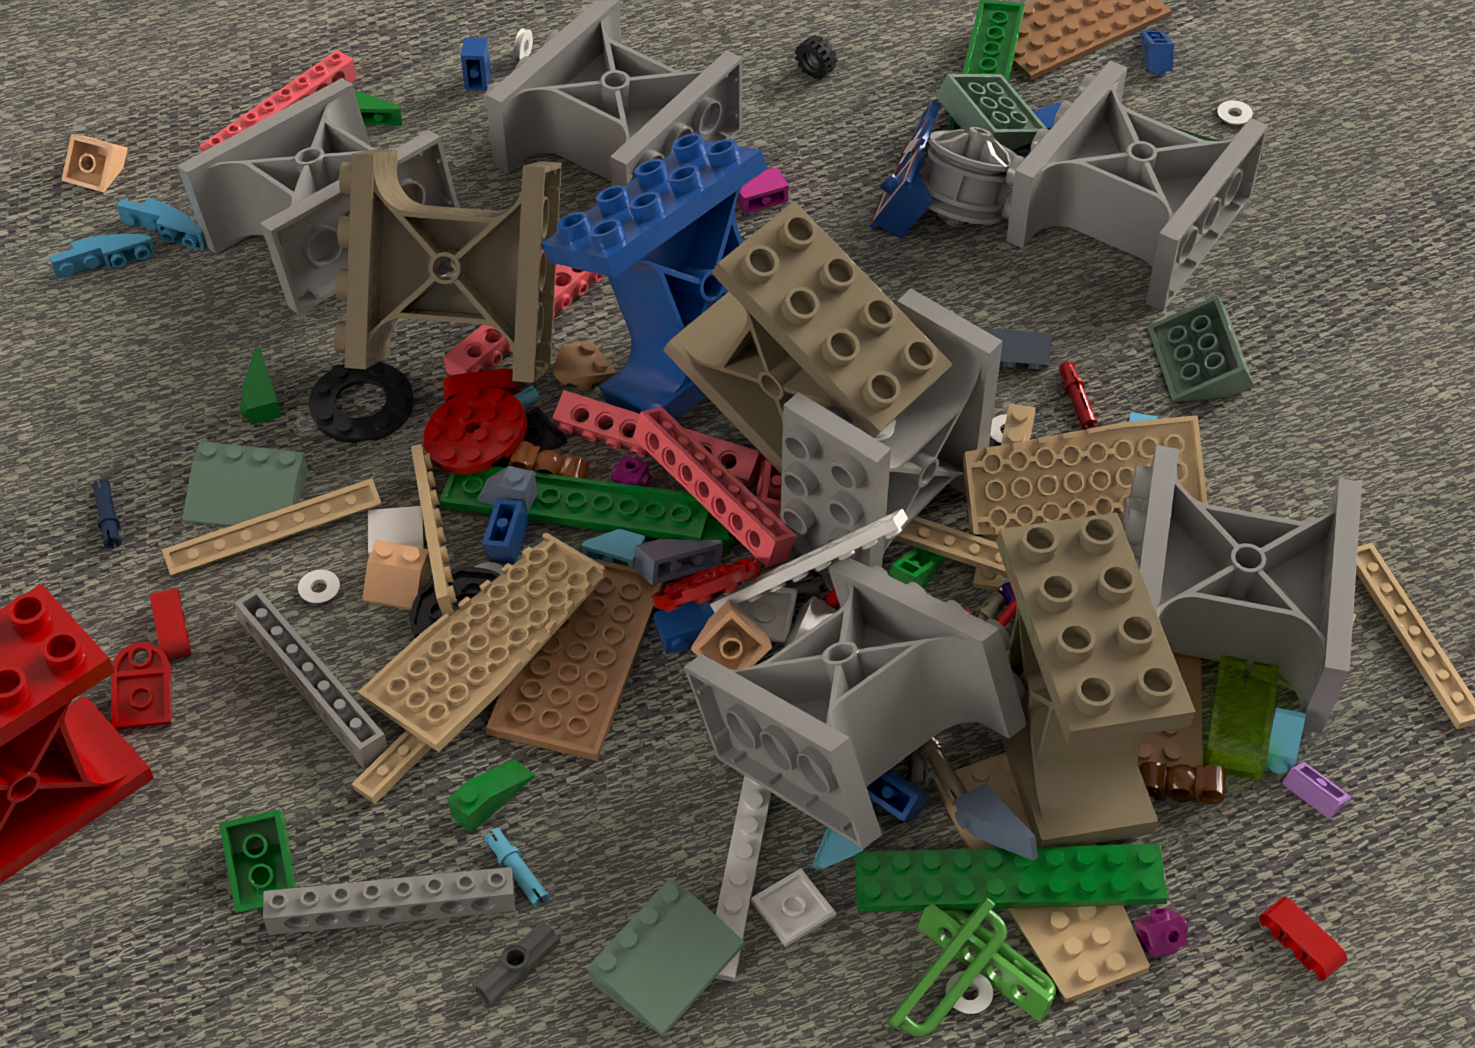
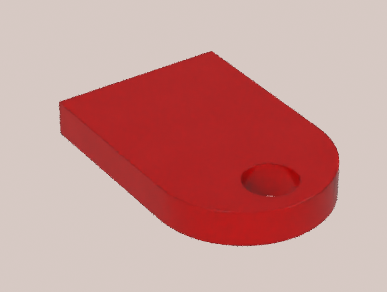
[111,642,172,729]

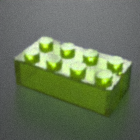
[1203,655,1279,780]

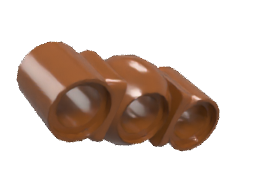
[508,441,589,479]

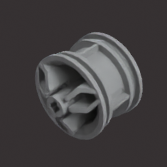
[921,127,1017,227]

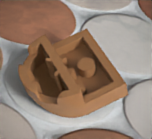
[553,341,617,392]

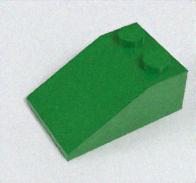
[219,809,296,913]

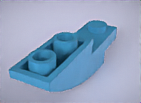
[117,198,206,250]
[49,234,156,279]

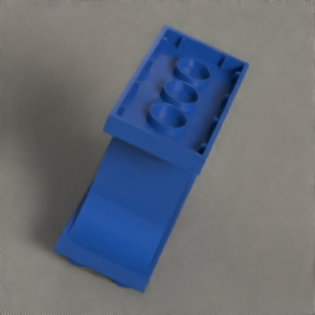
[541,133,768,420]

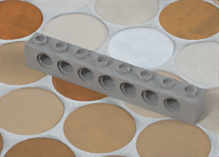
[234,588,388,769]
[263,867,516,935]

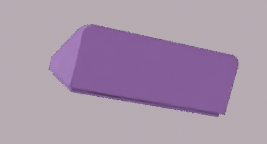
[1282,762,1351,819]

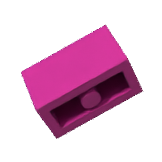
[736,167,789,214]

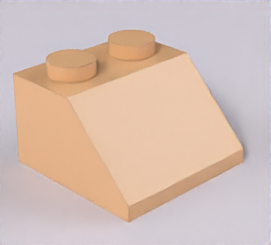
[61,134,128,192]
[362,540,432,610]
[691,599,772,669]

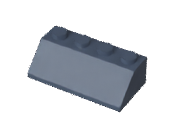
[981,328,1052,369]

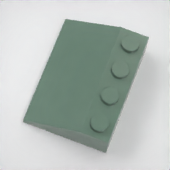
[936,74,1047,151]
[1147,295,1255,402]
[182,441,308,527]
[586,878,745,1036]

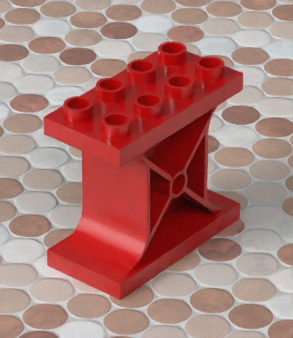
[0,584,154,884]

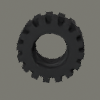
[794,35,838,80]

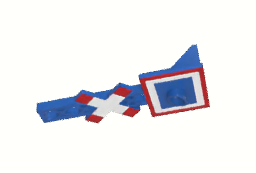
[869,99,941,238]

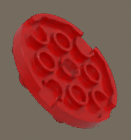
[423,388,527,474]
[651,557,761,612]

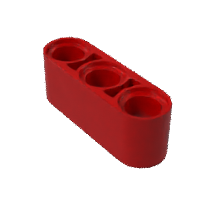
[442,368,520,402]
[149,587,192,660]
[1259,897,1348,981]

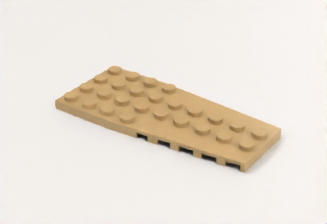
[962,415,1208,535]
[358,533,607,752]
[933,753,1150,1003]

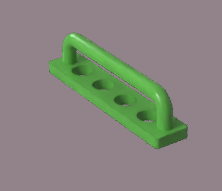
[886,898,1007,1037]
[918,904,1056,1021]

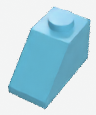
[582,529,646,568]
[1262,708,1306,774]
[811,827,870,870]

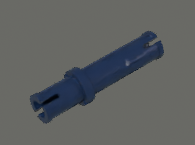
[92,479,122,549]

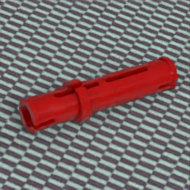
[1059,361,1098,430]

